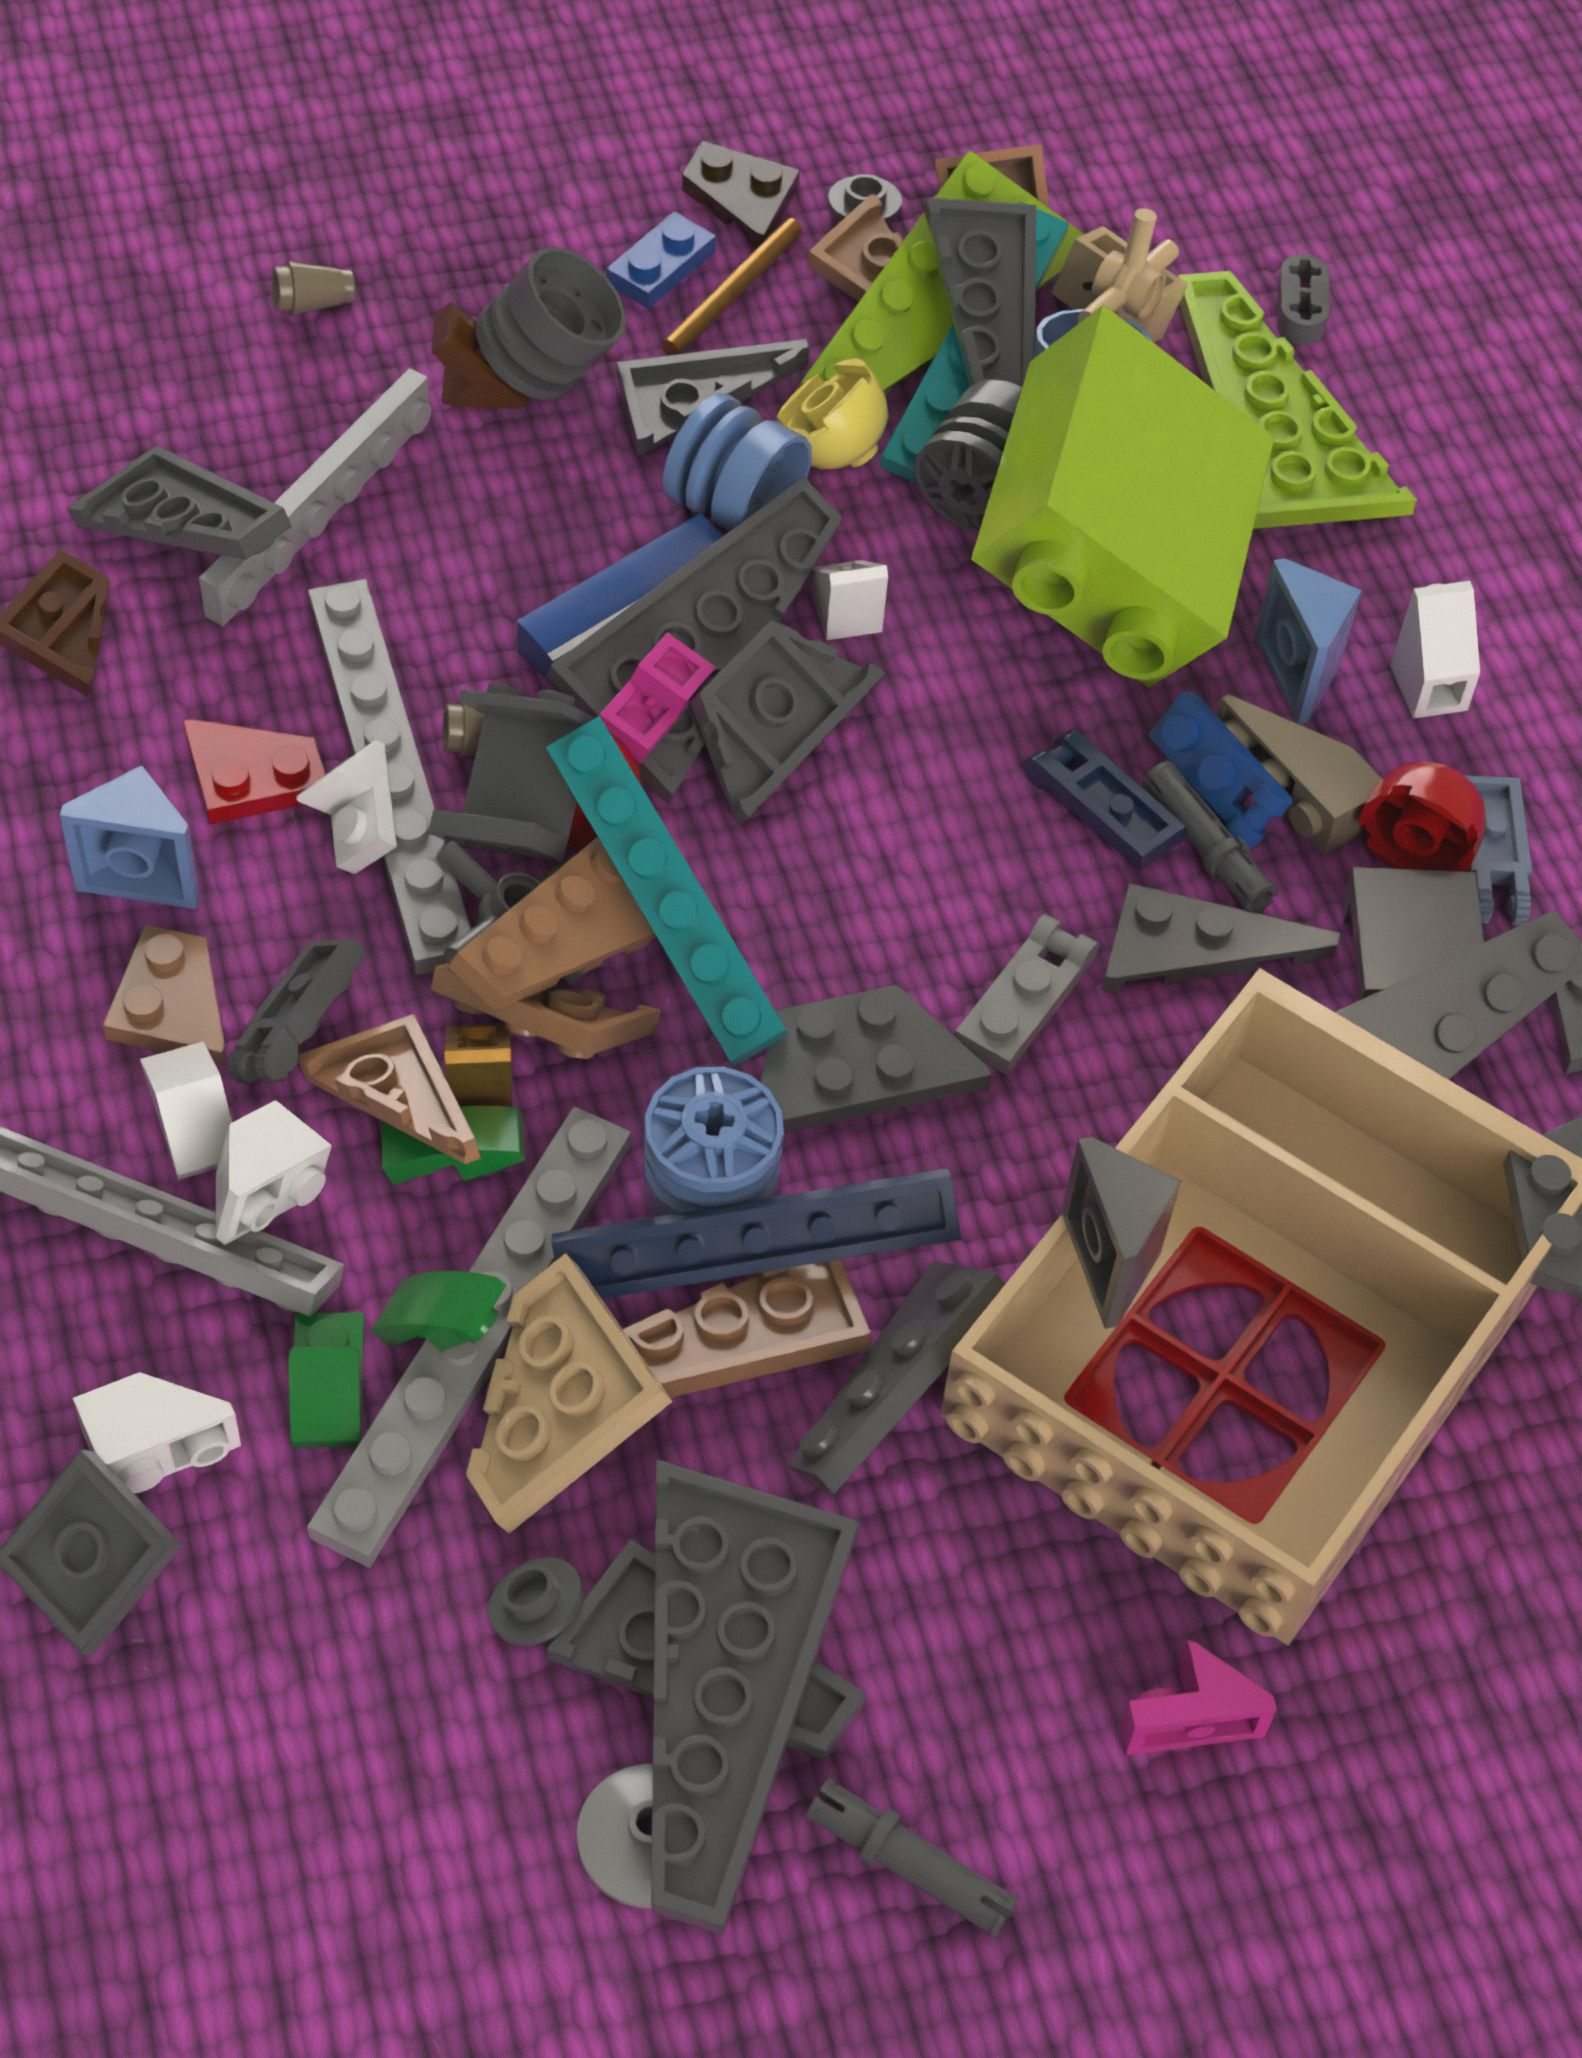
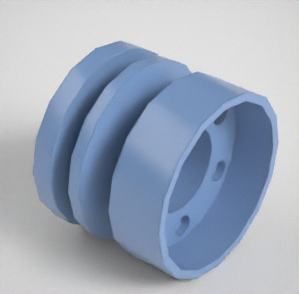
[662,393,812,533]
[643,1066,784,1217]

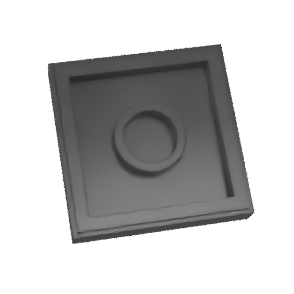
[0,1449,183,1655]

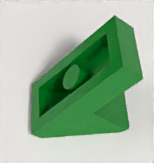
[289,1313,365,1448]

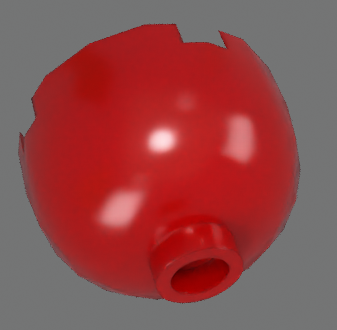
[1358,760,1487,872]

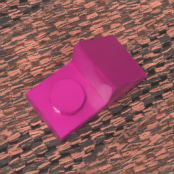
[1120,1640,1277,1756]

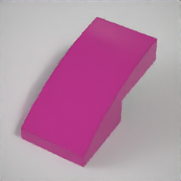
[599,633,716,764]

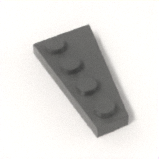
[924,197,1036,387]
[67,445,292,560]
[1335,910,1582,1080]
[546,1539,866,1761]

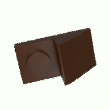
[431,302,528,409]

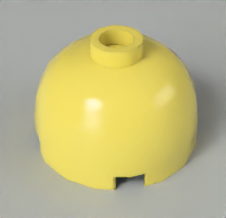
[777,358,889,470]

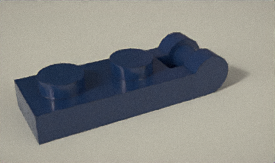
[1023,729,1186,871]

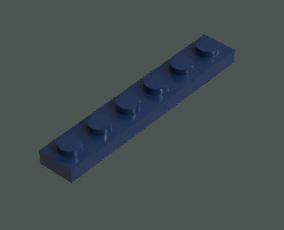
[551,1168,961,1299]

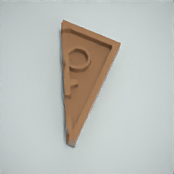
[298,1014,481,1164]

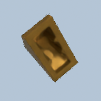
[444,1023,513,1107]

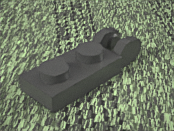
[226,938,367,1084]

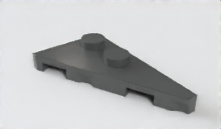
[1102,883,1340,992]

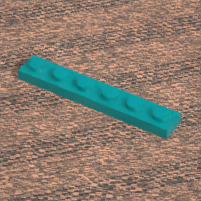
[880,201,1069,484]
[546,715,789,1067]

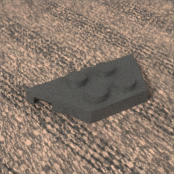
[690,620,886,824]
[760,985,991,1133]
[1503,1116,1582,1304]

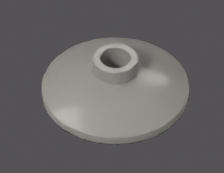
[577,1764,653,1909]

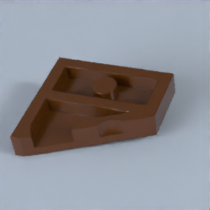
[0,549,110,697]

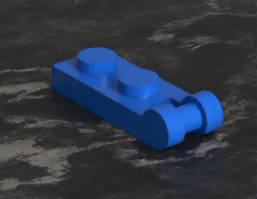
[1147,691,1293,849]

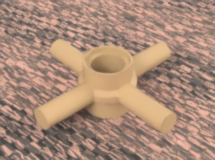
[1077,208,1179,324]

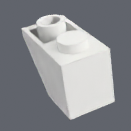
[1390,581,1480,719]
[216,1100,332,1245]
[73,1372,241,1493]

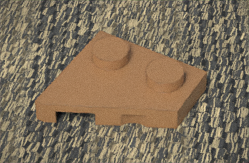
[103,924,227,1066]

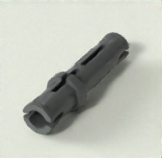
[1143,761,1278,913]
[805,1777,1020,1939]

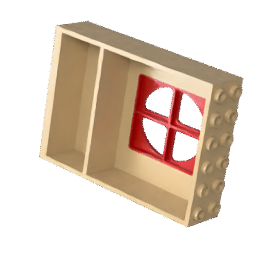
[940,968,1582,1646]

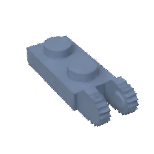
[1464,775,1532,925]

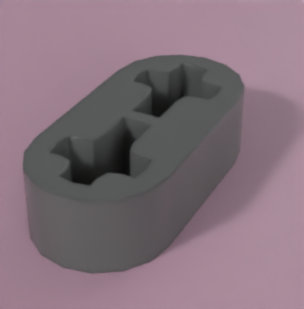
[1277,254,1330,345]

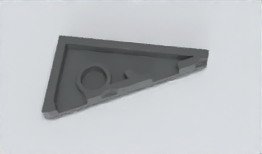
[617,339,809,455]

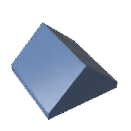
[1254,558,1362,724]
[59,765,200,909]

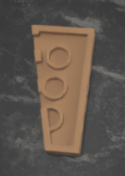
[448,837,657,1011]
[623,1259,871,1398]

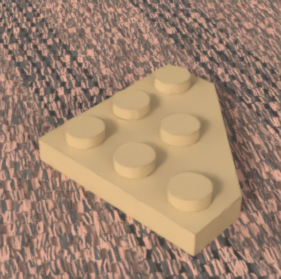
[466,1253,673,1534]

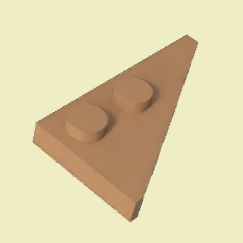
[806,193,904,302]

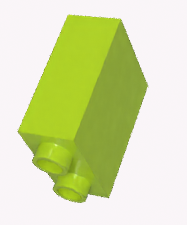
[971,304,1274,688]

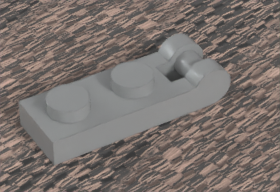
[955,913,1100,1075]

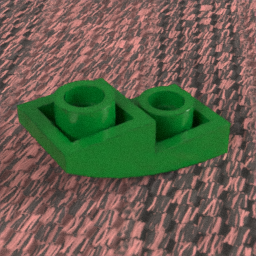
[382,1106,525,1185]
[370,1271,506,1351]

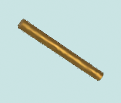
[662,218,802,356]

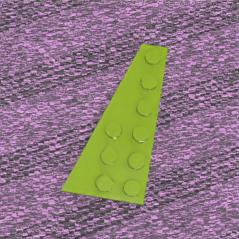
[796,150,1084,394]
[1178,271,1417,529]

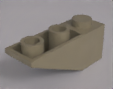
[1217,694,1381,855]

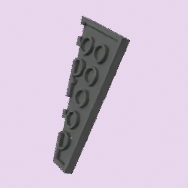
[547,477,843,805]
[651,1459,859,1935]

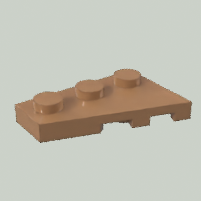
[431,963,661,1059]

